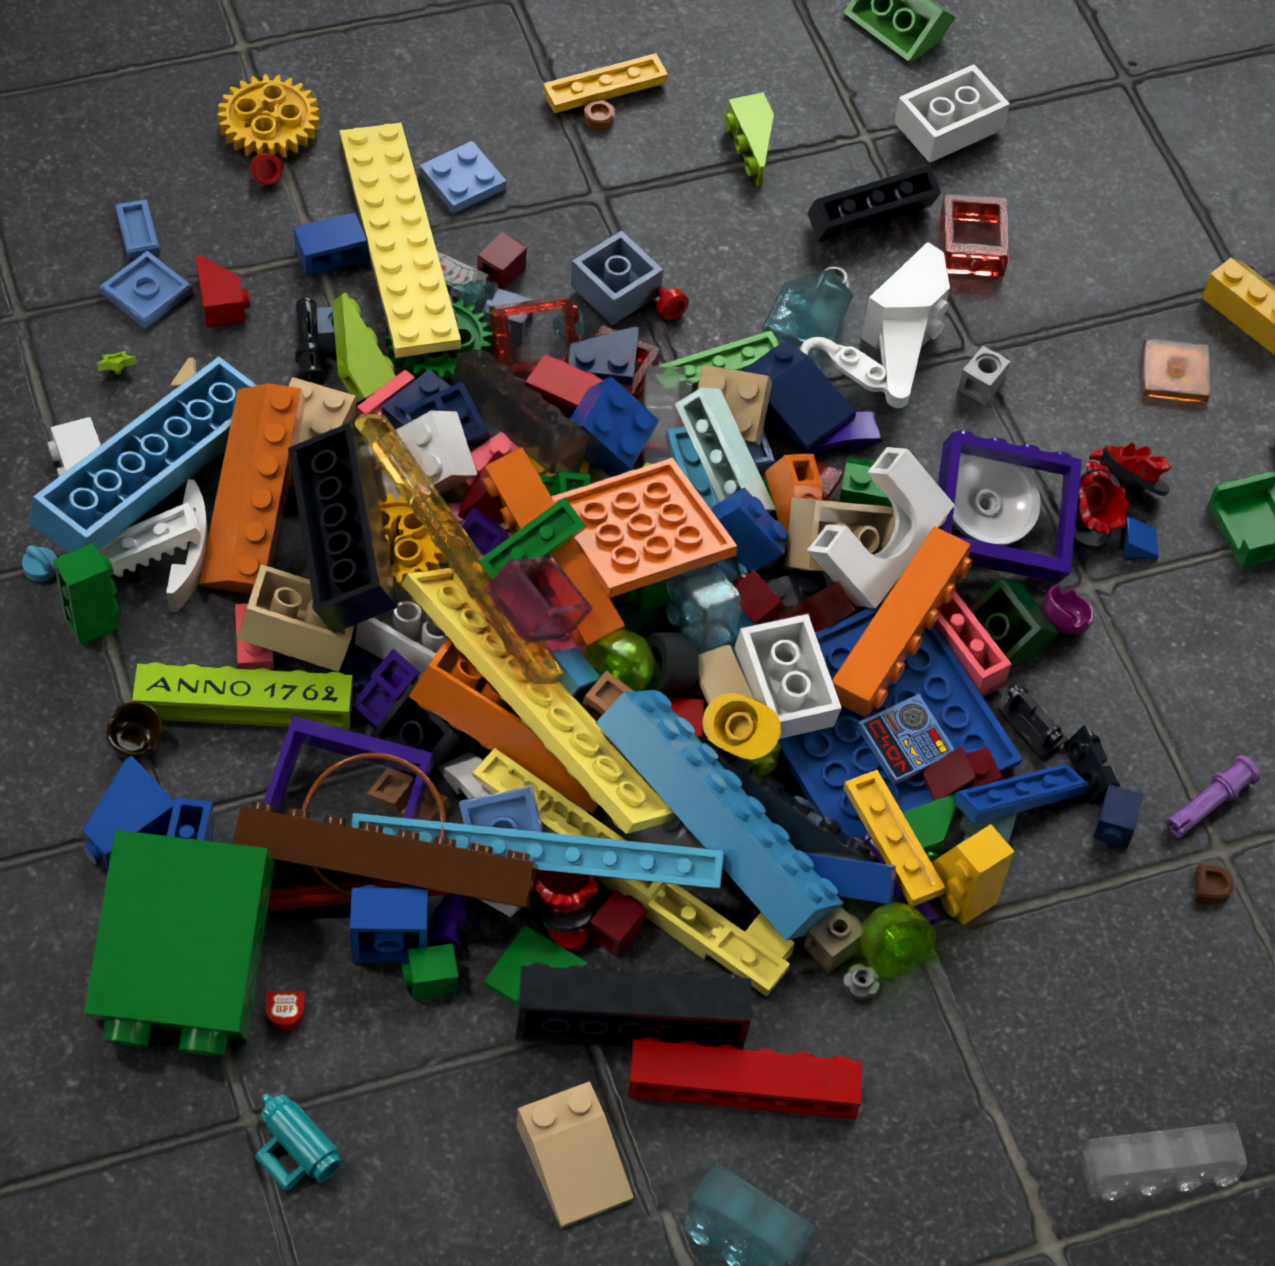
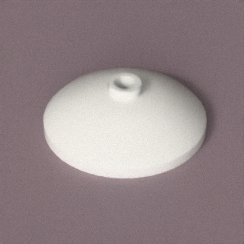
[953,454,1041,546]

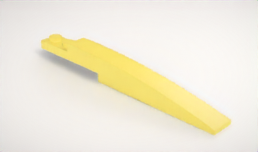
[472,748,790,997]

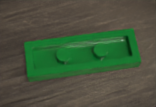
[478,497,586,591]

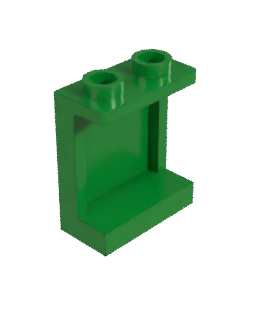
[1208,471,1275,568]

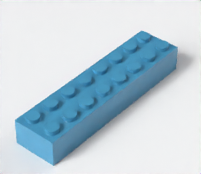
[29,357,257,553]
[595,690,844,940]

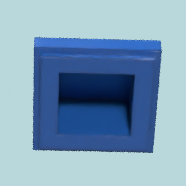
[1122,517,1159,559]

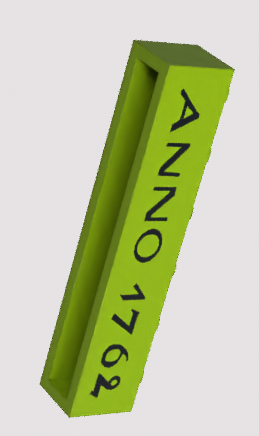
[132,662,353,730]

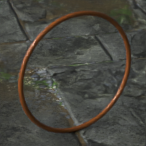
[302,753,446,897]

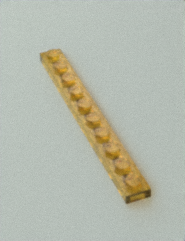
[354,414,564,685]

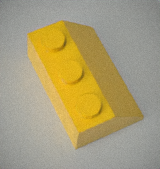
[1202,258,1275,355]

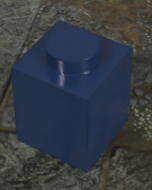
[1093,784,1144,848]

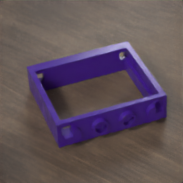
[938,430,1082,583]
[263,716,434,880]

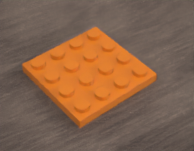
[551,458,737,598]

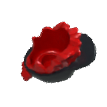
[1089,441,1172,496]
[1074,461,1129,547]
[533,870,599,932]

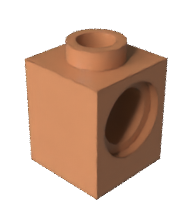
[581,671,633,721]

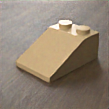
[517,1081,634,1229]

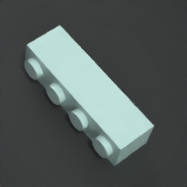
[675,387,776,513]

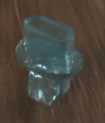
[450,280,498,308]

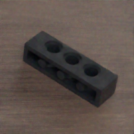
[807,165,941,241]

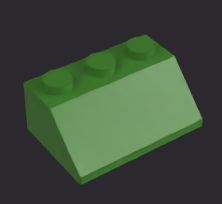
[843,0,956,63]

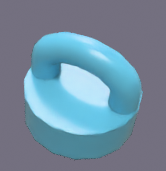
[22,545,57,582]

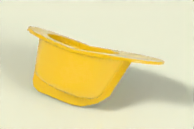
[702,692,781,760]

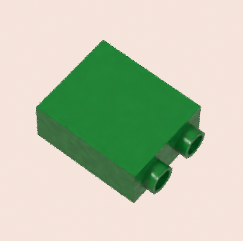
[84,830,275,1057]

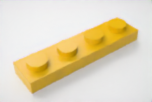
[543,53,668,113]
[844,770,946,907]

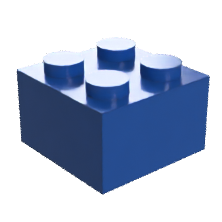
[559,377,659,479]
[350,885,428,963]

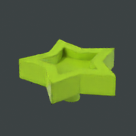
[97,351,137,375]

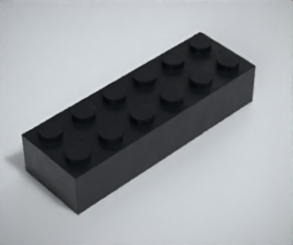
[288,422,398,633]
[515,963,751,1050]

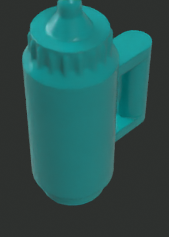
[255,1093,343,1192]

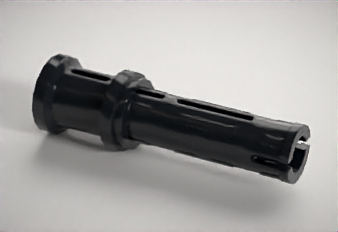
[295,298,326,386]

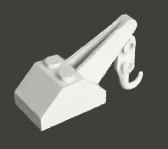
[800,242,950,408]

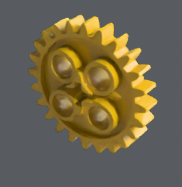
[217,74,320,158]
[378,492,453,592]

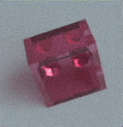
[485,555,593,644]

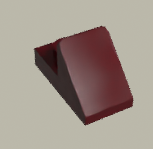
[921,747,1002,801]

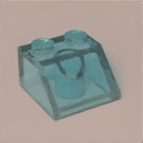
[762,268,853,345]

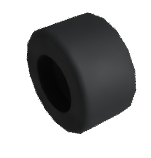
[639,633,699,696]

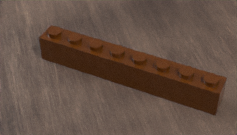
[232,801,538,909]

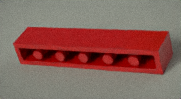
[628,1037,862,1119]

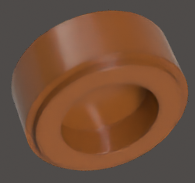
[584,100,615,130]

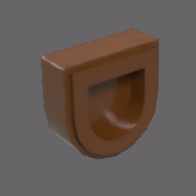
[1195,864,1234,904]

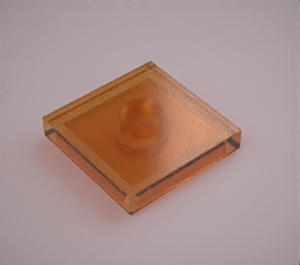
[1143,338,1210,403]

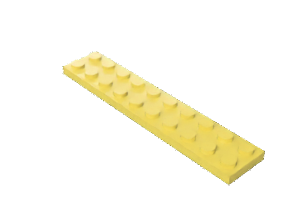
[340,123,461,358]
[401,567,676,834]

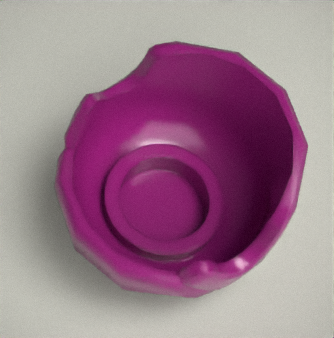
[1043,584,1094,635]

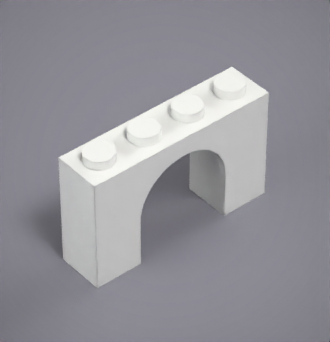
[807,447,954,609]

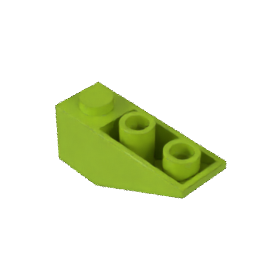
[724,92,774,188]
[332,293,396,403]

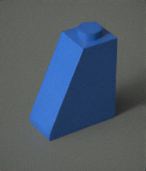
[83,756,175,871]

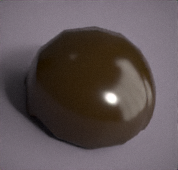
[105,701,163,760]

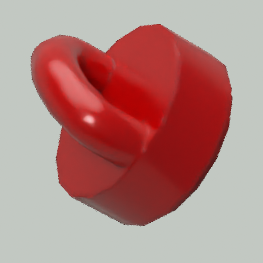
[249,153,283,185]
[656,287,689,321]
[550,927,588,953]

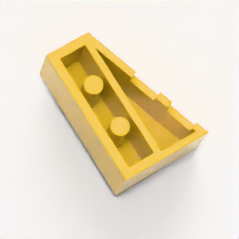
[931,824,1015,926]

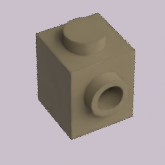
[804,906,866,974]

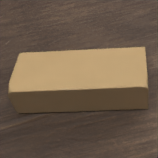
[697,645,754,705]

